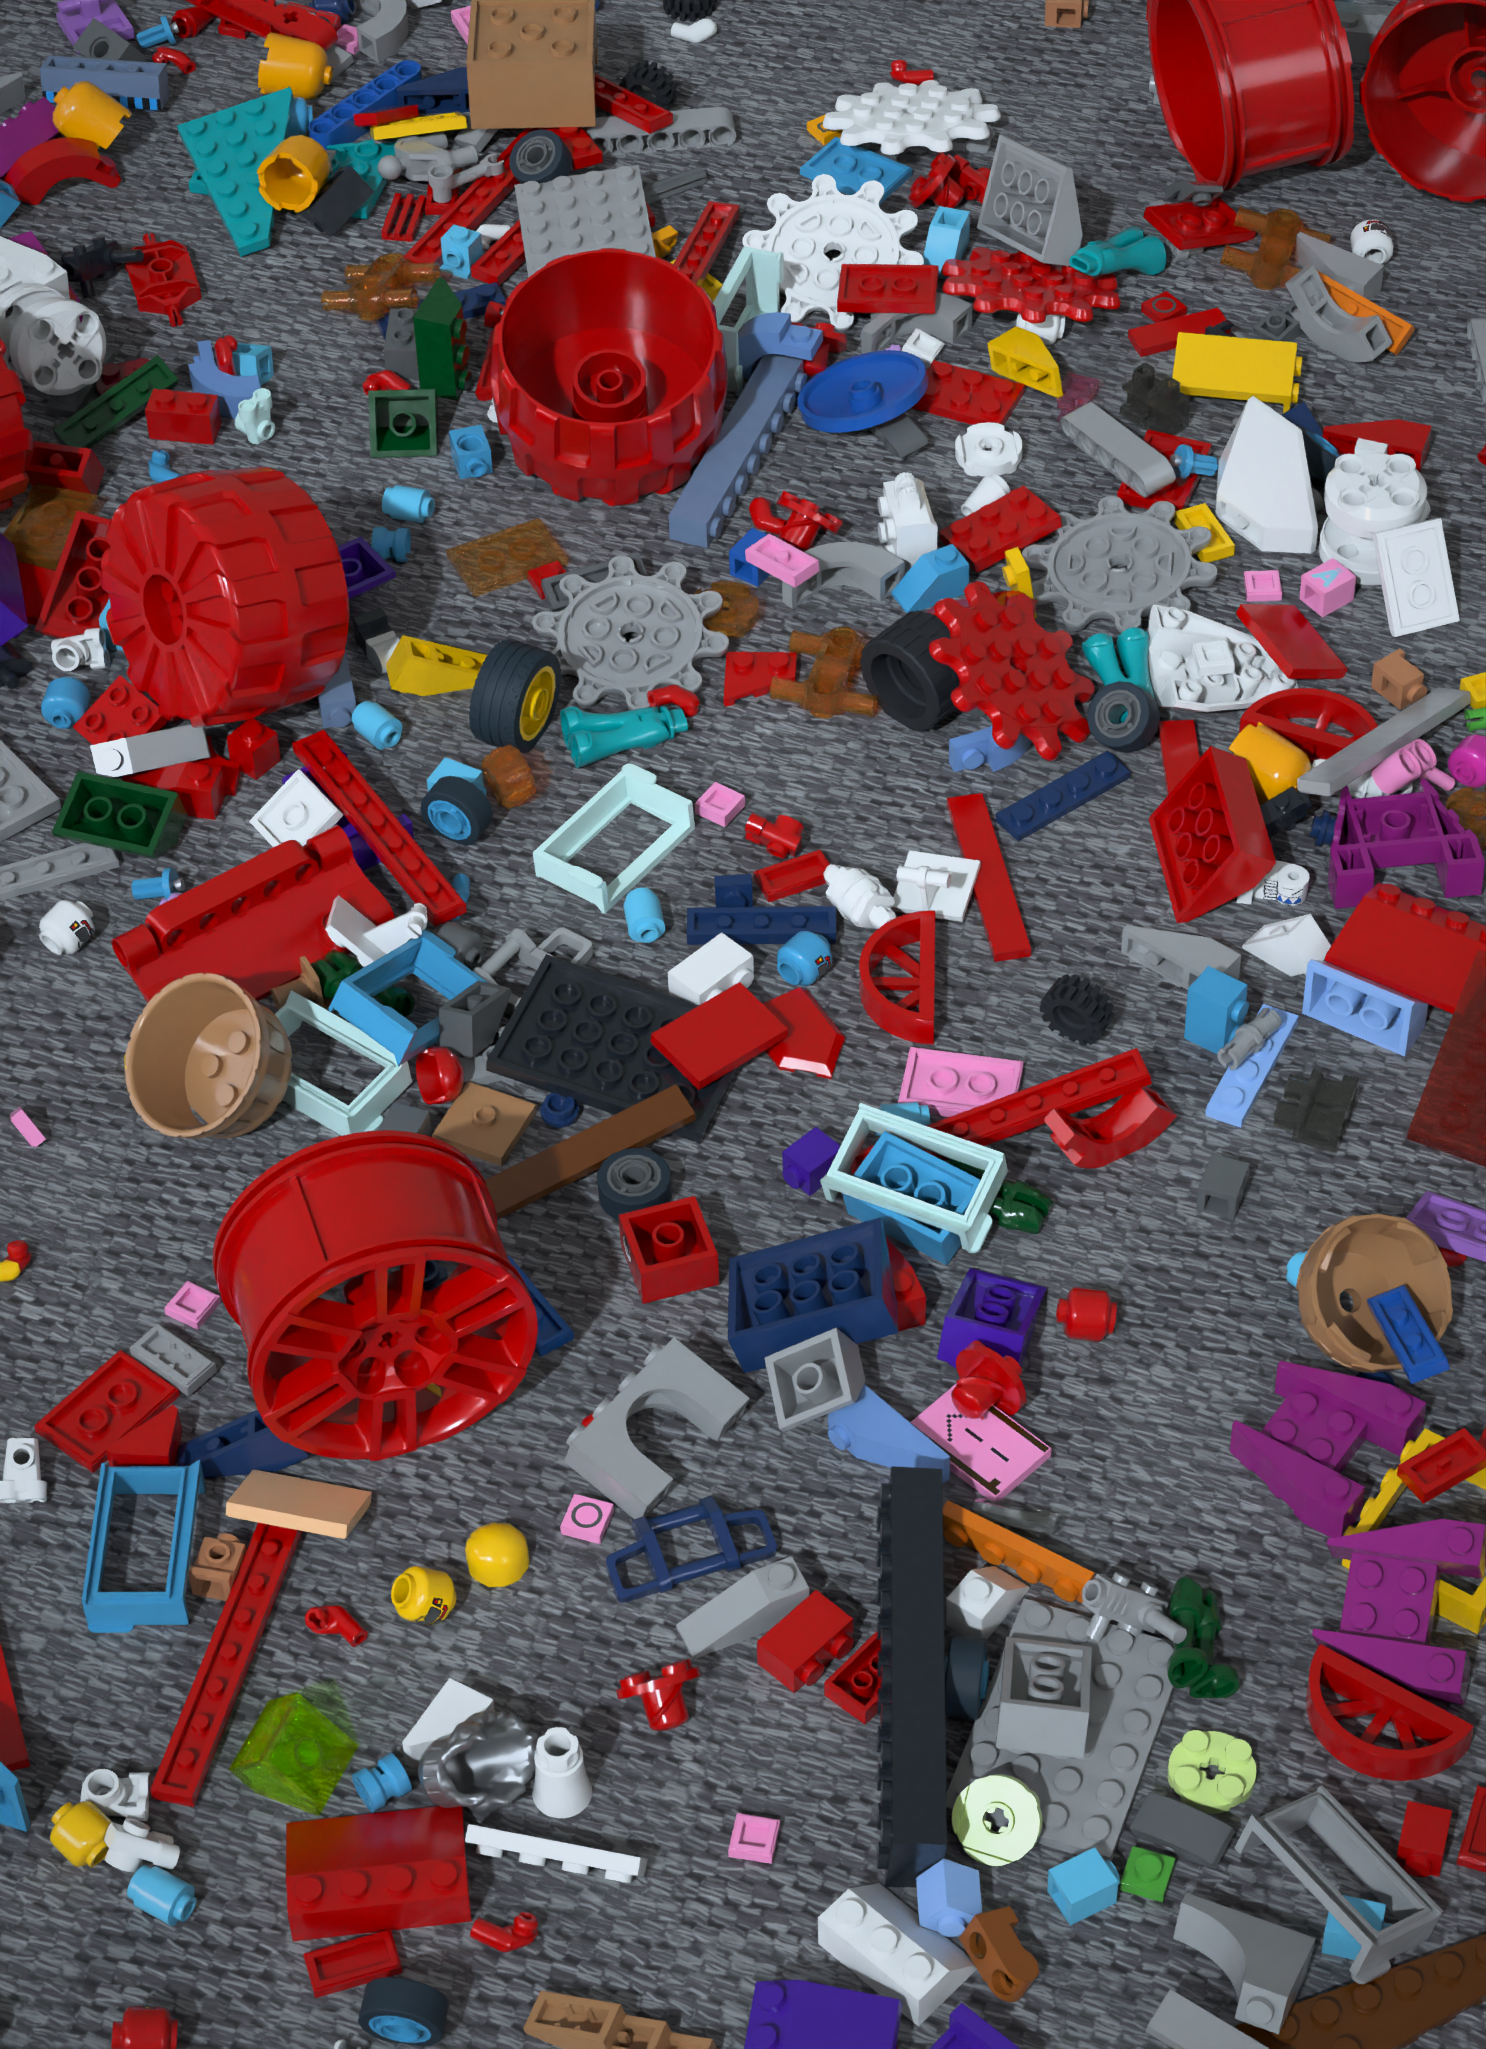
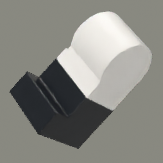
[352,607,400,675]

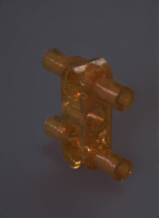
[1220,206,1331,290]
[321,253,441,321]
[769,627,878,719]

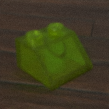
[228,1692,358,1816]

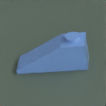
[828,1384,950,1484]

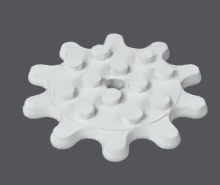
[823,80,1001,155]
[743,174,924,331]

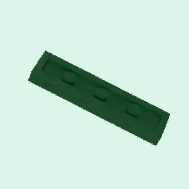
[53,355,179,449]

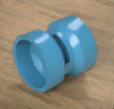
[371,527,411,562]
[352,1753,412,1813]

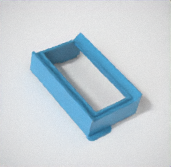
[328,930,488,1067]
[82,1460,206,1633]

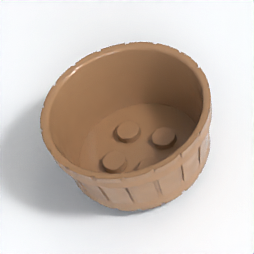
[125,973,292,1139]

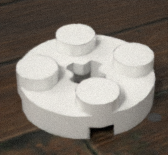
[955,422,1022,477]

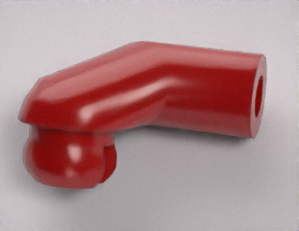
[152,46,196,75]
[890,60,934,86]
[214,335,238,376]

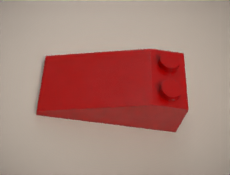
[35,510,111,639]

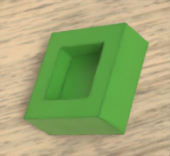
[1120,1846,1176,1903]

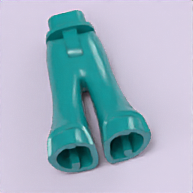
[1069,226,1166,276]
[1082,627,1156,723]
[560,706,688,769]

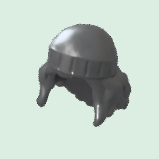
[418,1711,538,1814]

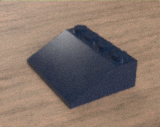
[728,1217,898,1373]

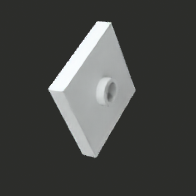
[249,769,344,847]

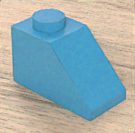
[891,544,969,613]

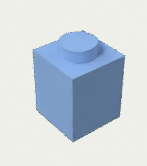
[916,1858,982,1937]

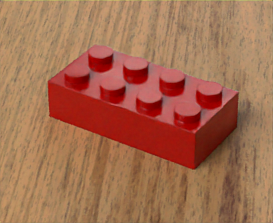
[824,1631,880,1725]

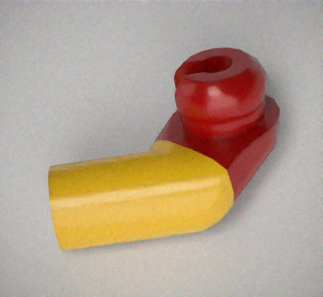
[0,1240,32,1282]

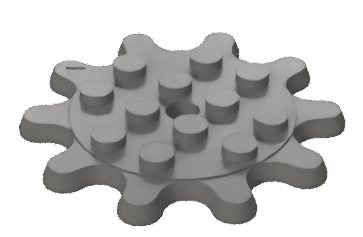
[1022,496,1217,634]
[532,555,729,710]

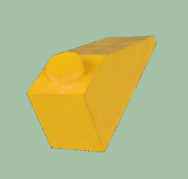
[987,326,1063,398]
[386,635,488,696]

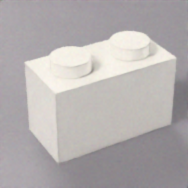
[668,932,754,1006]

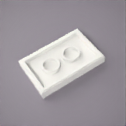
[1372,518,1460,637]

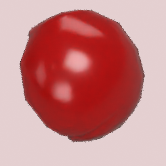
[416,1047,464,1105]

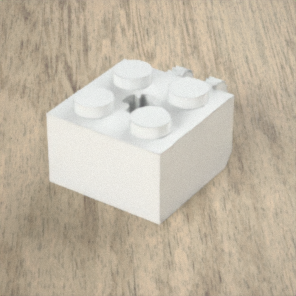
[878,472,938,575]

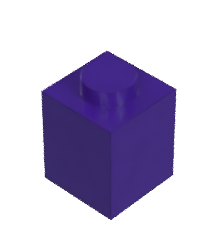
[782,1127,841,1196]

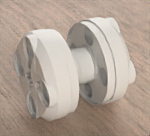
[0,283,106,395]
[1319,453,1427,586]

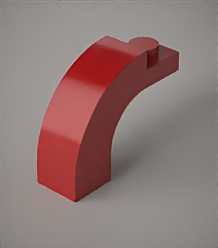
[4,137,121,206]
[1044,1086,1177,1169]

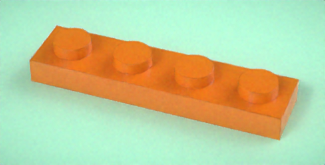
[1307,265,1415,355]
[943,1500,1095,1603]

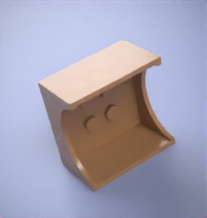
[466,0,598,129]

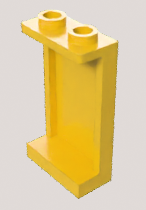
[1170,332,1302,414]

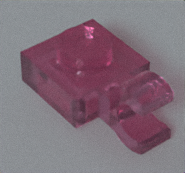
[1056,372,1099,423]

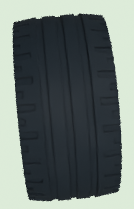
[469,640,561,753]

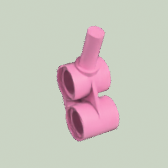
[1372,739,1455,795]

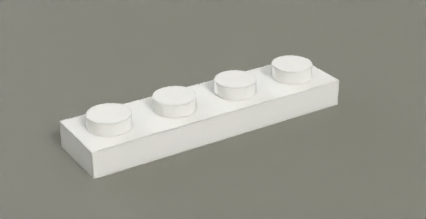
[465,1824,648,1883]

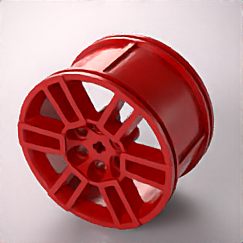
[1148,0,1354,191]
[212,1130,538,1461]

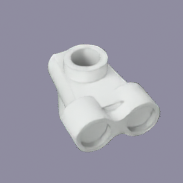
[51,628,111,671]
[0,1438,47,1503]
[80,1769,151,1822]
[104,1818,180,1873]

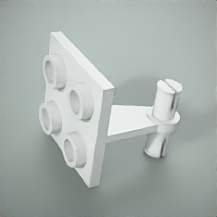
[892,850,981,922]
[325,895,428,967]

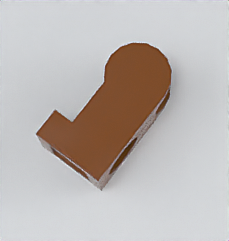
[959,1906,1039,2002]

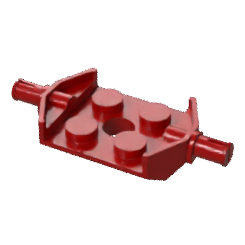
[125,233,202,327]

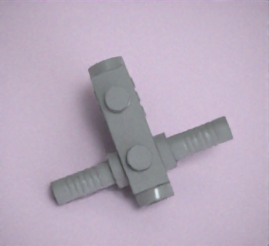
[1082,1572,1187,1644]

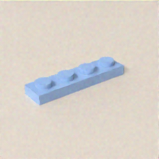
[1205,1004,1299,1128]

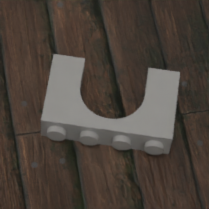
[564,1337,750,1519]

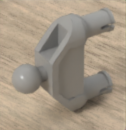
[377,131,478,181]

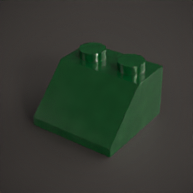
[368,389,439,458]

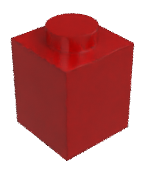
[226,718,281,780]
[1396,1801,1452,1877]

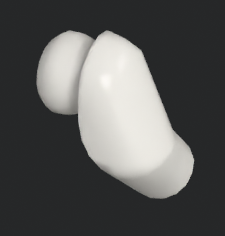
[476,224,510,255]

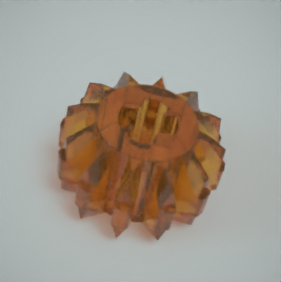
[481,744,536,809]

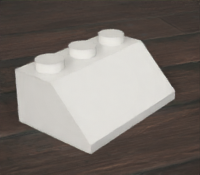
[818,1883,977,2026]

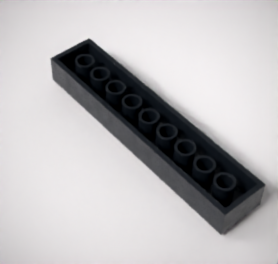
[876,1466,947,1888]

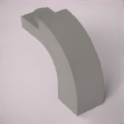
[356,0,409,62]
[1285,265,1393,362]
[860,292,972,354]
[782,542,905,609]

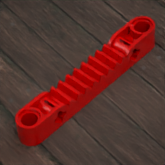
[185,0,338,52]

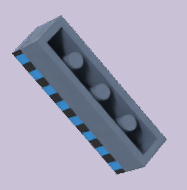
[40,56,170,113]

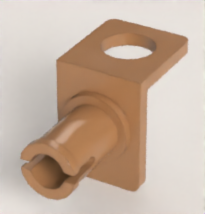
[270,956,333,1010]

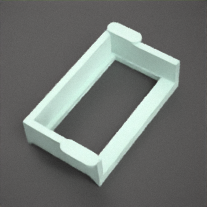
[713,246,784,396]
[533,764,695,914]
[275,990,412,1136]
[820,1103,1008,1253]

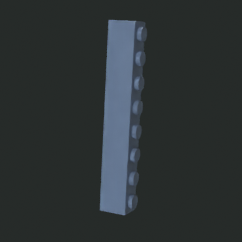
[668,354,807,548]

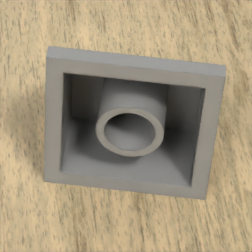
[764,1328,866,1432]

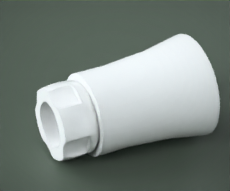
[532,1727,592,1818]

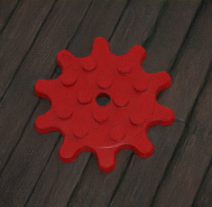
[941,247,1121,323]
[929,581,1095,761]

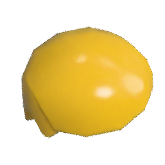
[465,1522,530,1587]

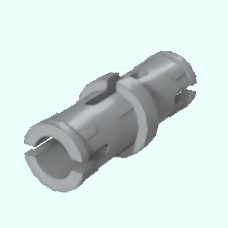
[1217,1008,1282,1070]

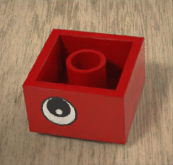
[619,1196,719,1304]

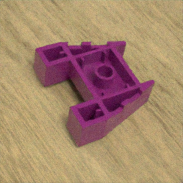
[1328,778,1485,909]
[1230,1361,1427,1538]
[1312,1519,1486,1705]

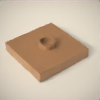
[432,1081,537,1166]

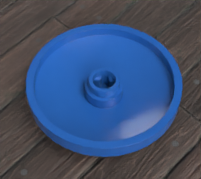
[797,350,929,433]

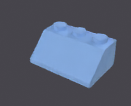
[1302,959,1428,1056]

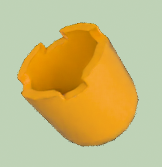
[258,32,333,100]
[52,81,132,150]
[257,135,331,212]
[1228,722,1311,805]

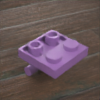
[56,0,135,54]

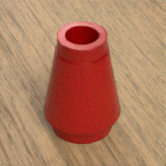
[171,6,215,38]

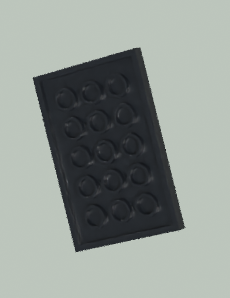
[486,954,740,1144]

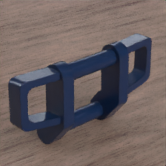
[606,1496,777,1603]

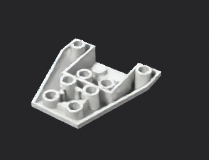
[1215,396,1318,554]
[1148,604,1299,713]

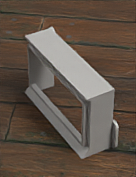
[1235,1785,1443,1984]

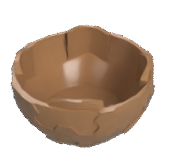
[1296,1214,1454,1373]

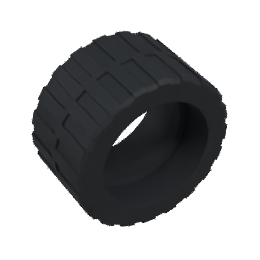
[861,610,960,731]

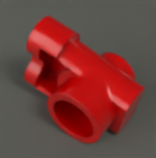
[948,154,991,204]
[744,813,804,859]

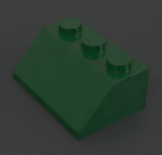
[413,278,472,401]
[52,771,187,858]

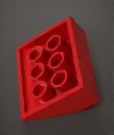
[1148,746,1276,923]
[1324,883,1486,1018]
[286,1806,472,1941]

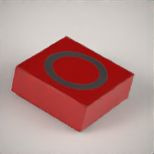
[1141,291,1187,323]

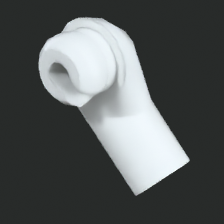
[671,18,717,43]

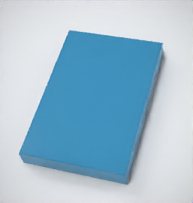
[800,137,913,205]

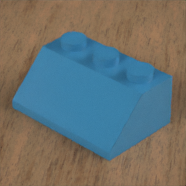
[842,1131,981,1265]

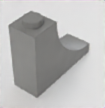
[1173,1893,1316,2034]

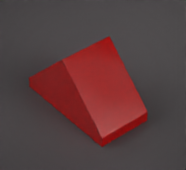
[106,1404,183,1467]

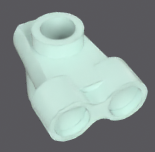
[235,388,275,444]

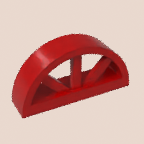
[1239,688,1378,763]
[859,910,935,1045]
[1306,1644,1474,1781]

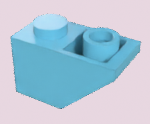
[923,206,970,280]

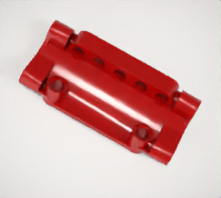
[111,825,395,1003]

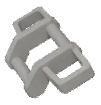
[472,927,593,1041]

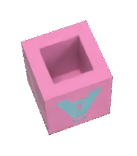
[1299,558,1356,617]

